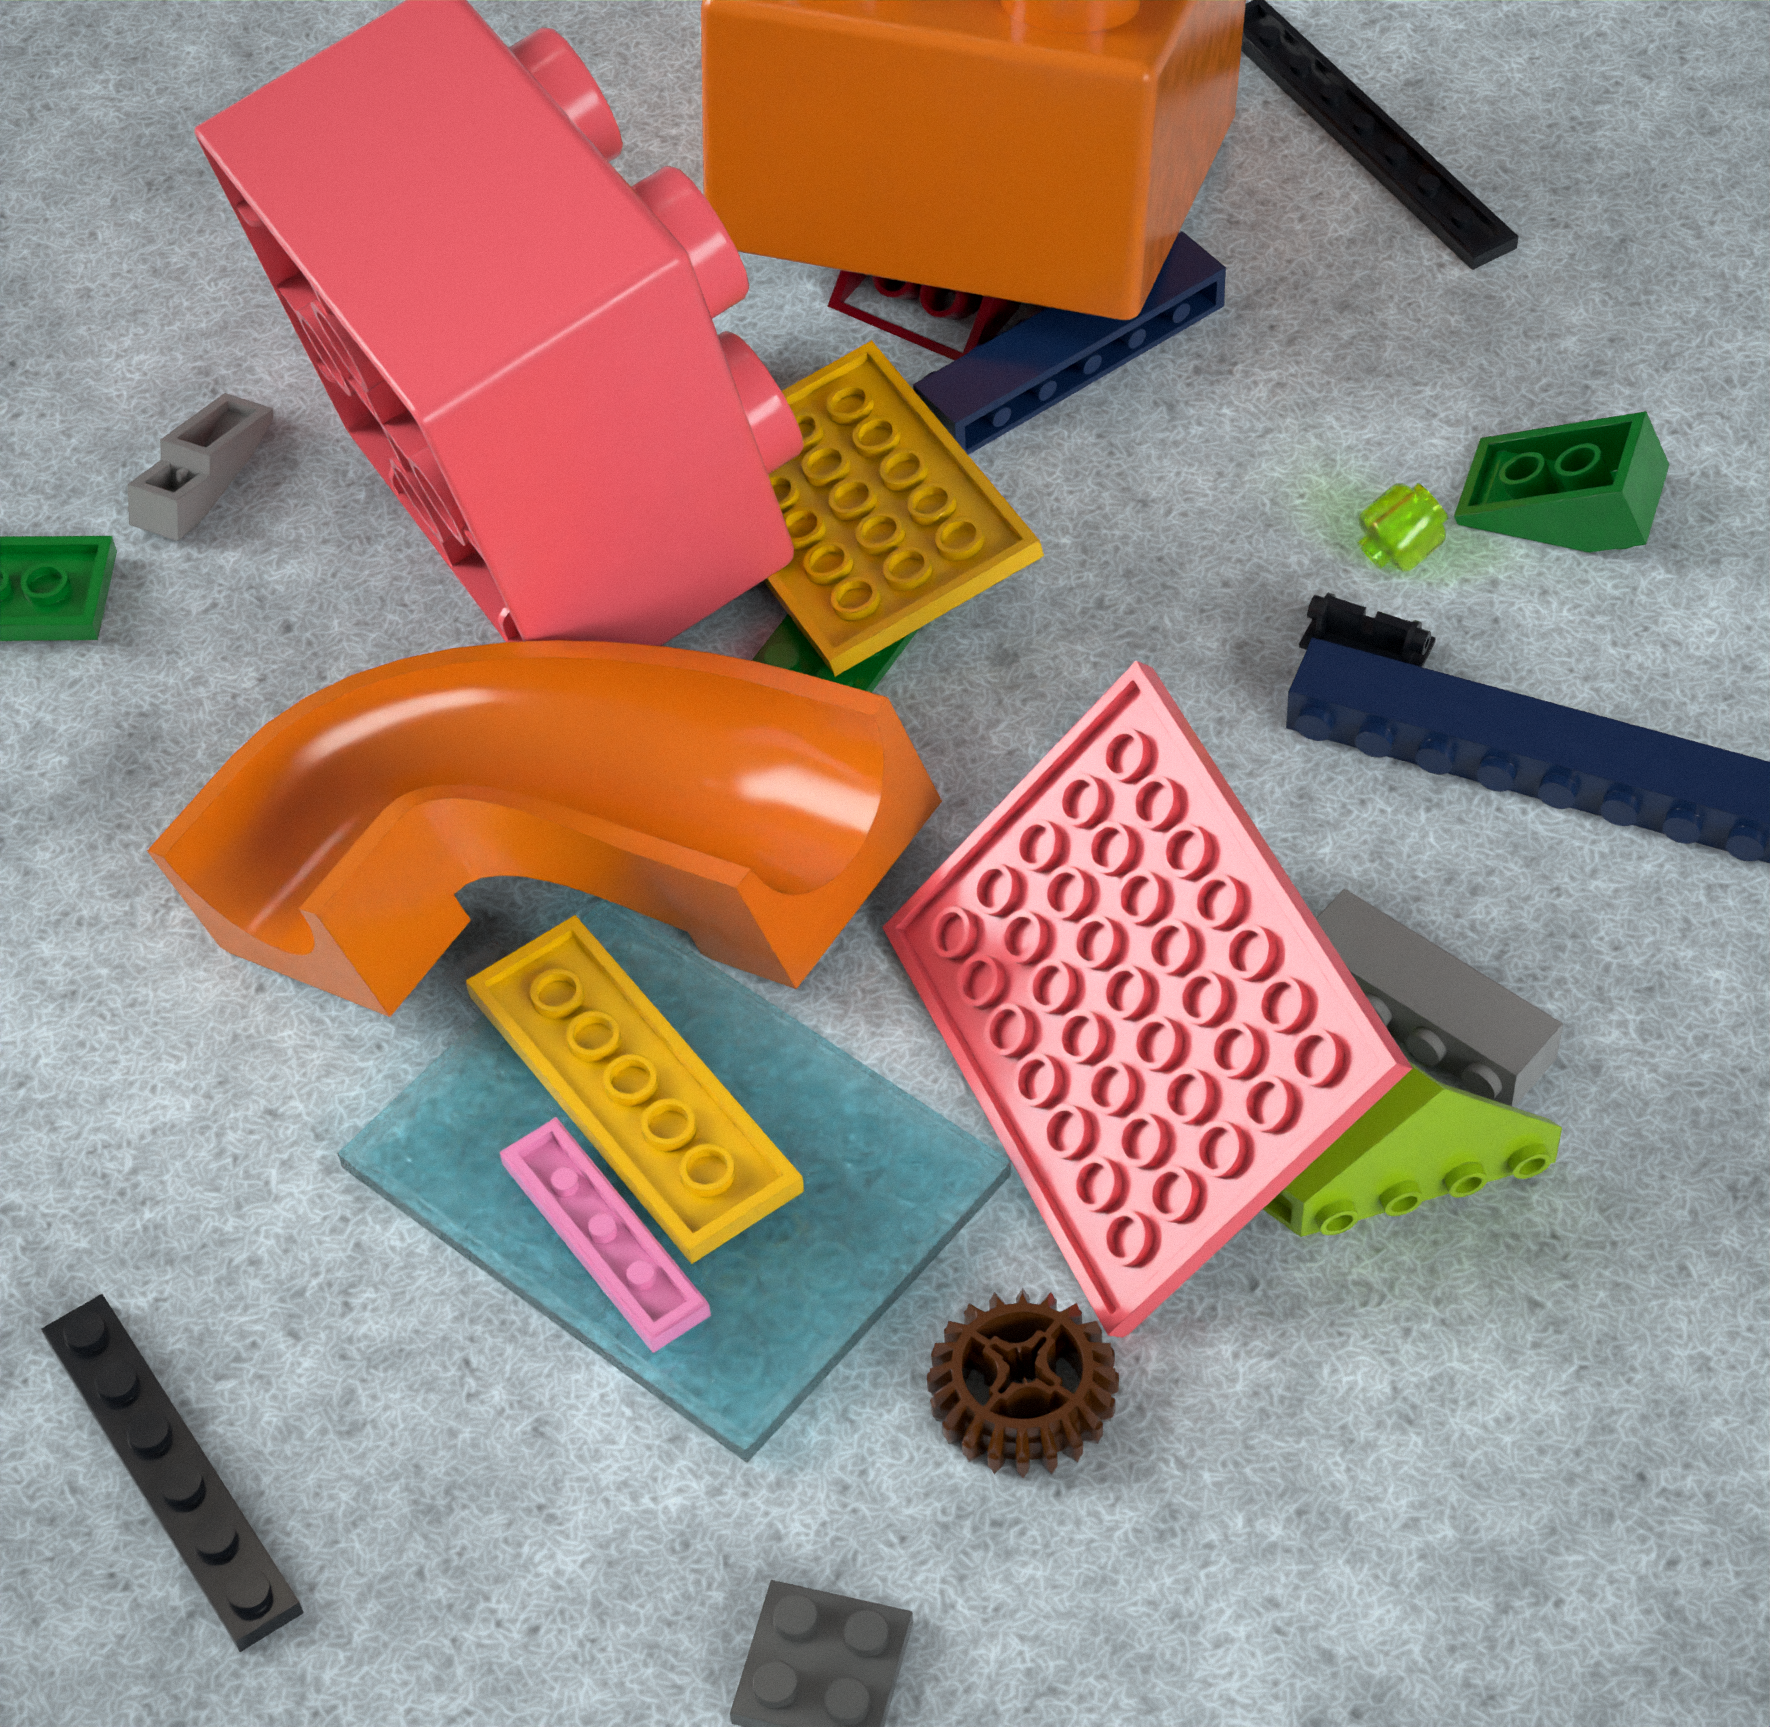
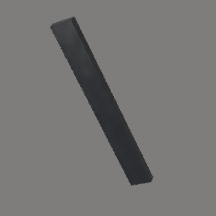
[1241,0,1519,270]

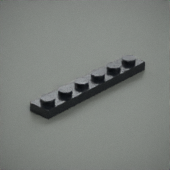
[41,1294,304,1652]

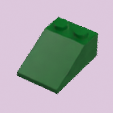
[1454,411,1670,553]

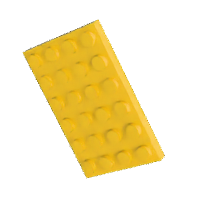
[764,340,1044,677]

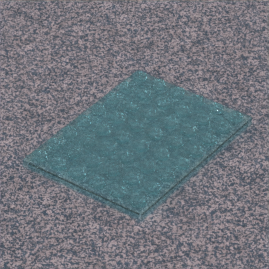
[337,899,1011,1463]

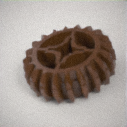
[927,1288,1119,1478]

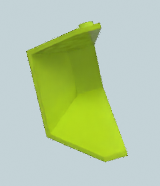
[1263,1061,1562,1237]

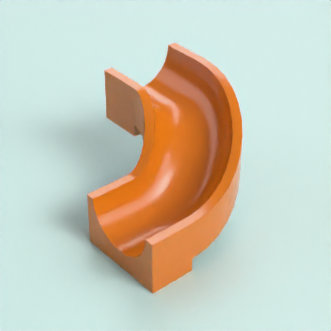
[147,640,942,1017]

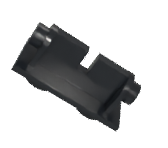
[1299,592,1436,667]

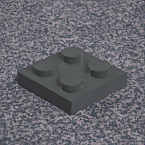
[730,1580,913,1727]

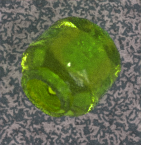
[1357,483,1449,571]

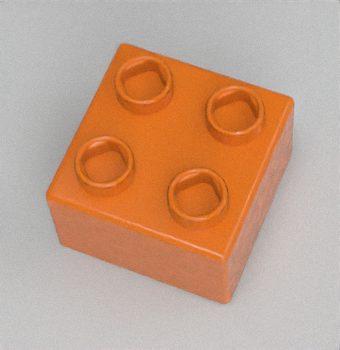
[701,0,1246,320]

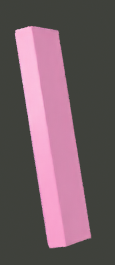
[499,1117,711,1353]

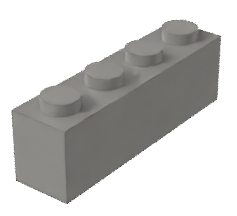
[1316,888,1563,1107]

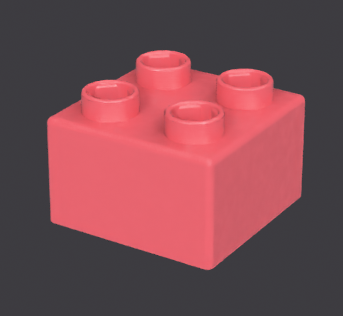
[194,0,804,646]

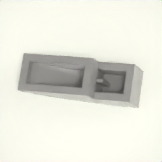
[127,393,273,541]

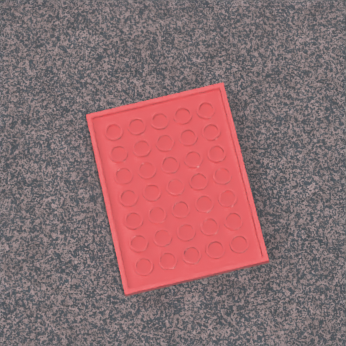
[882,661,1413,1338]

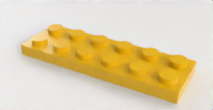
[466,915,804,1264]

